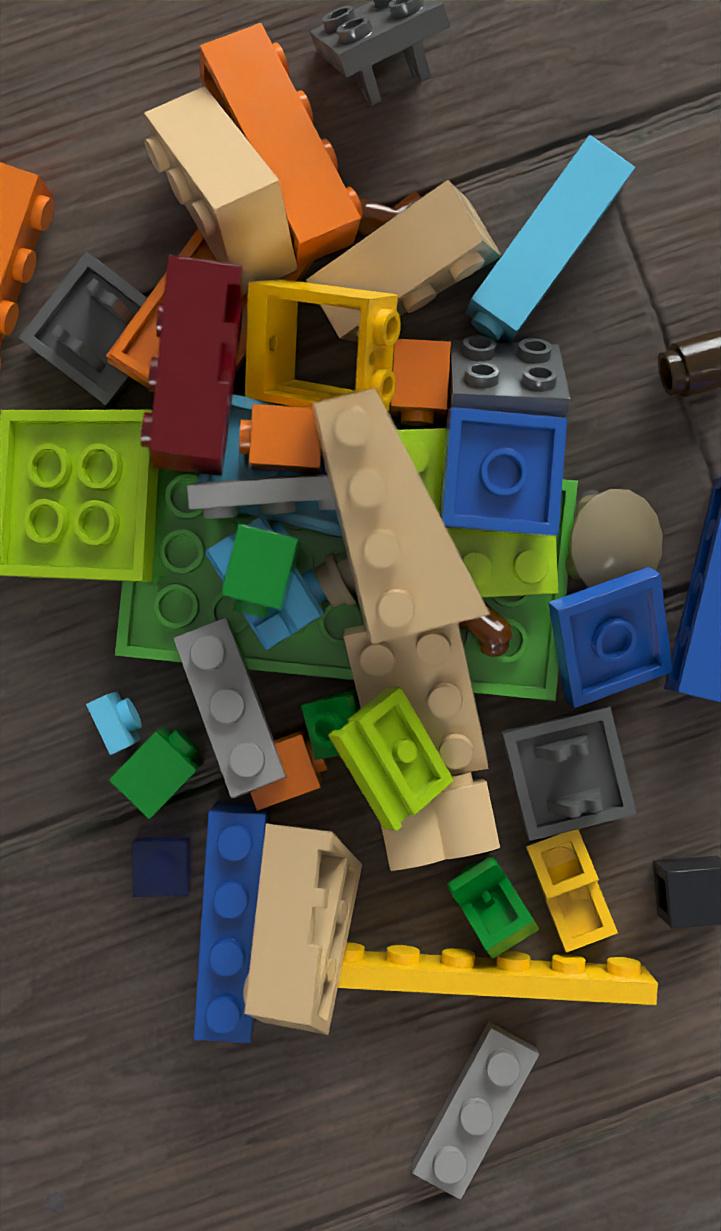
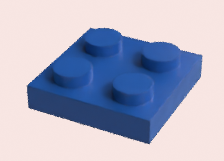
[440,407,567,537]
[548,567,673,708]

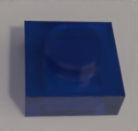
[132,837,191,897]

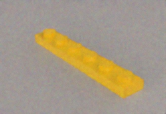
[338,942,658,1005]

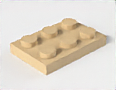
[343,622,489,775]

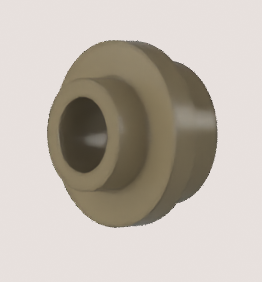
[315,552,358,608]

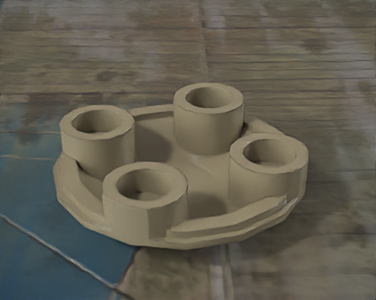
[566,489,663,588]

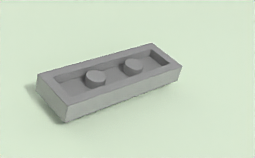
[187,473,336,519]
[173,618,288,798]
[411,1021,540,1200]

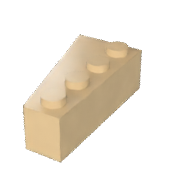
[310,389,490,644]

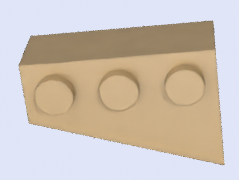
[144,86,298,296]
[306,180,502,342]
[243,824,362,1035]

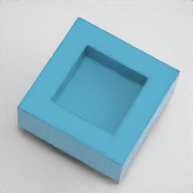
[86,691,142,755]

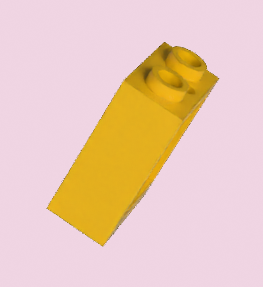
[245,279,400,411]

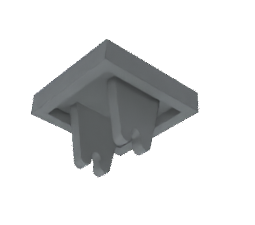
[310,0,450,106]
[19,251,147,409]
[449,335,570,418]
[500,706,637,841]

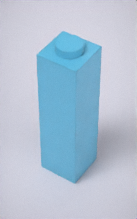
[466,134,635,342]

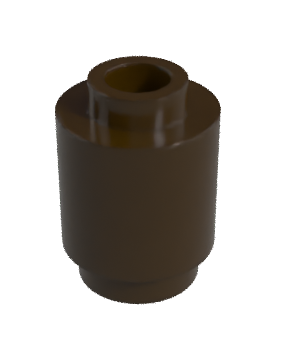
[658,330,721,397]

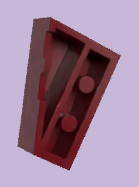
[141,255,243,476]

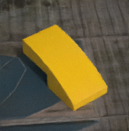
[526,829,618,953]

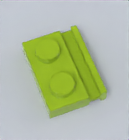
[328,686,454,832]

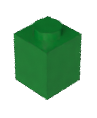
[221,524,301,619]
[109,727,204,819]

